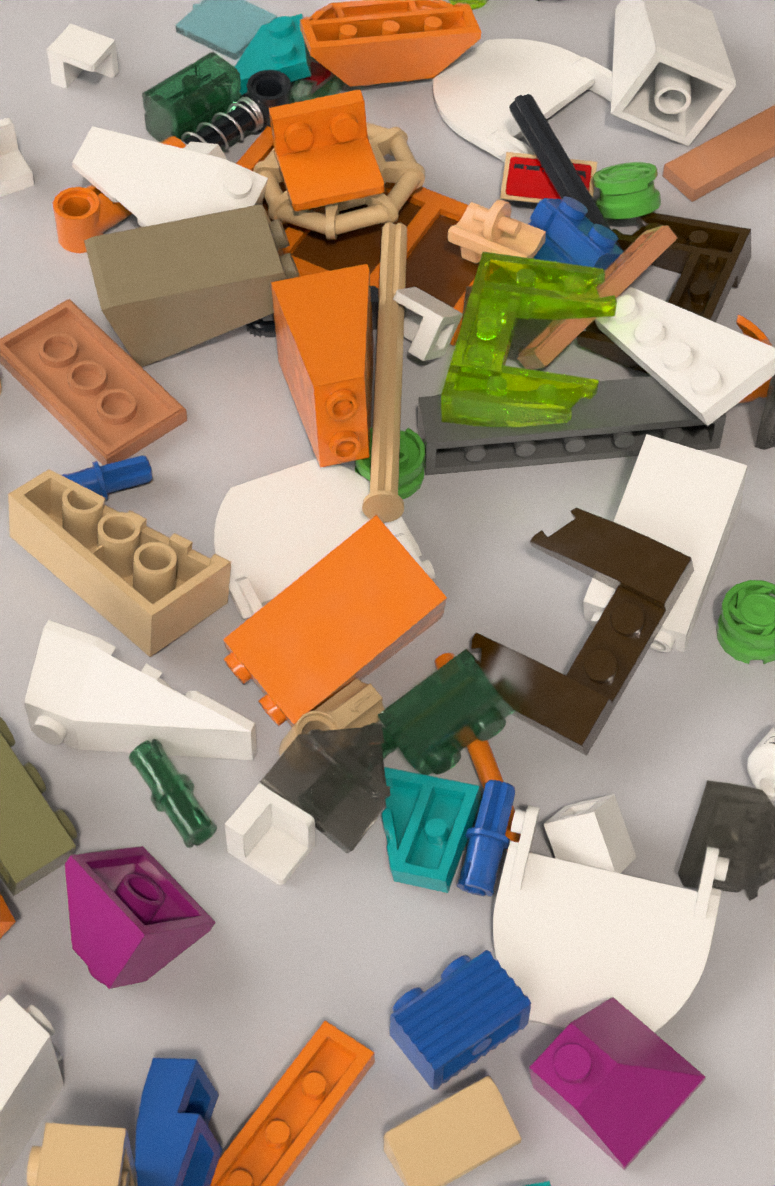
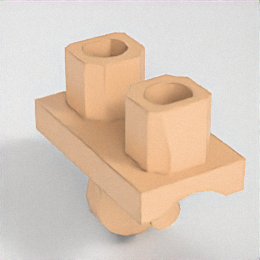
[448,199,546,280]

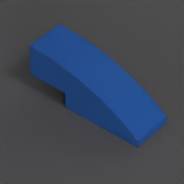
[135,1058,223,1186]

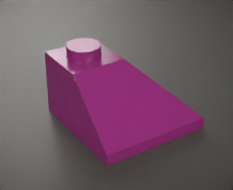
[65,846,216,989]
[529,997,706,1170]

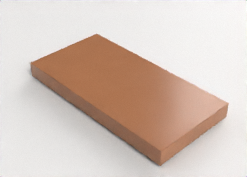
[0,299,187,465]

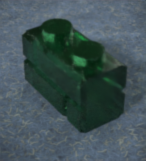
[142,51,241,142]
[378,648,514,775]

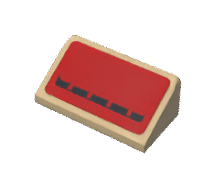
[500,152,597,203]

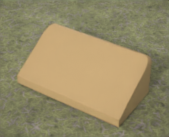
[383,1076,522,1186]

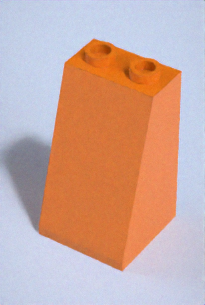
[271,264,374,468]
[223,515,447,727]

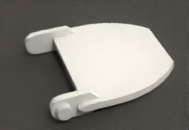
[433,39,613,162]
[214,458,435,619]
[493,805,729,1033]

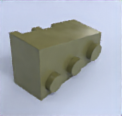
[0,717,78,896]

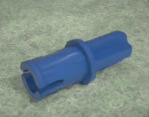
[62,455,153,501]
[457,780,516,896]

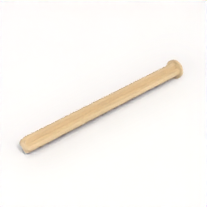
[362,222,407,522]

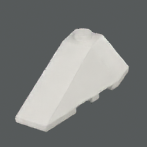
[72,126,268,227]
[24,620,257,761]

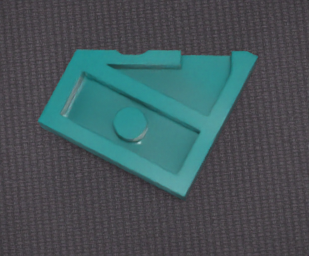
[225,14,311,98]
[375,766,482,893]

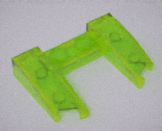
[441,252,617,427]

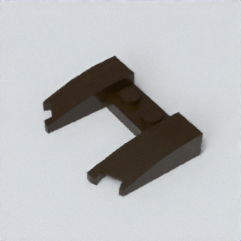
[577,212,751,374]
[469,508,694,756]

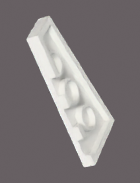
[595,287,775,426]

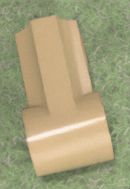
[279,678,387,777]

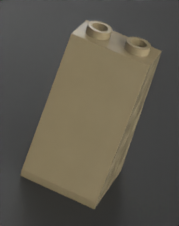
[84,204,300,367]

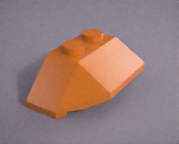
[300,0,482,87]

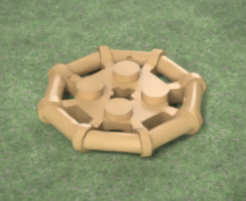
[253,122,426,239]

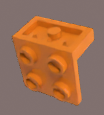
[269,89,385,211]

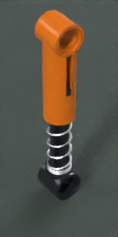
[53,70,292,253]

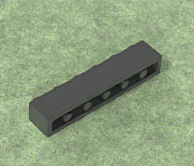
[417,377,727,475]

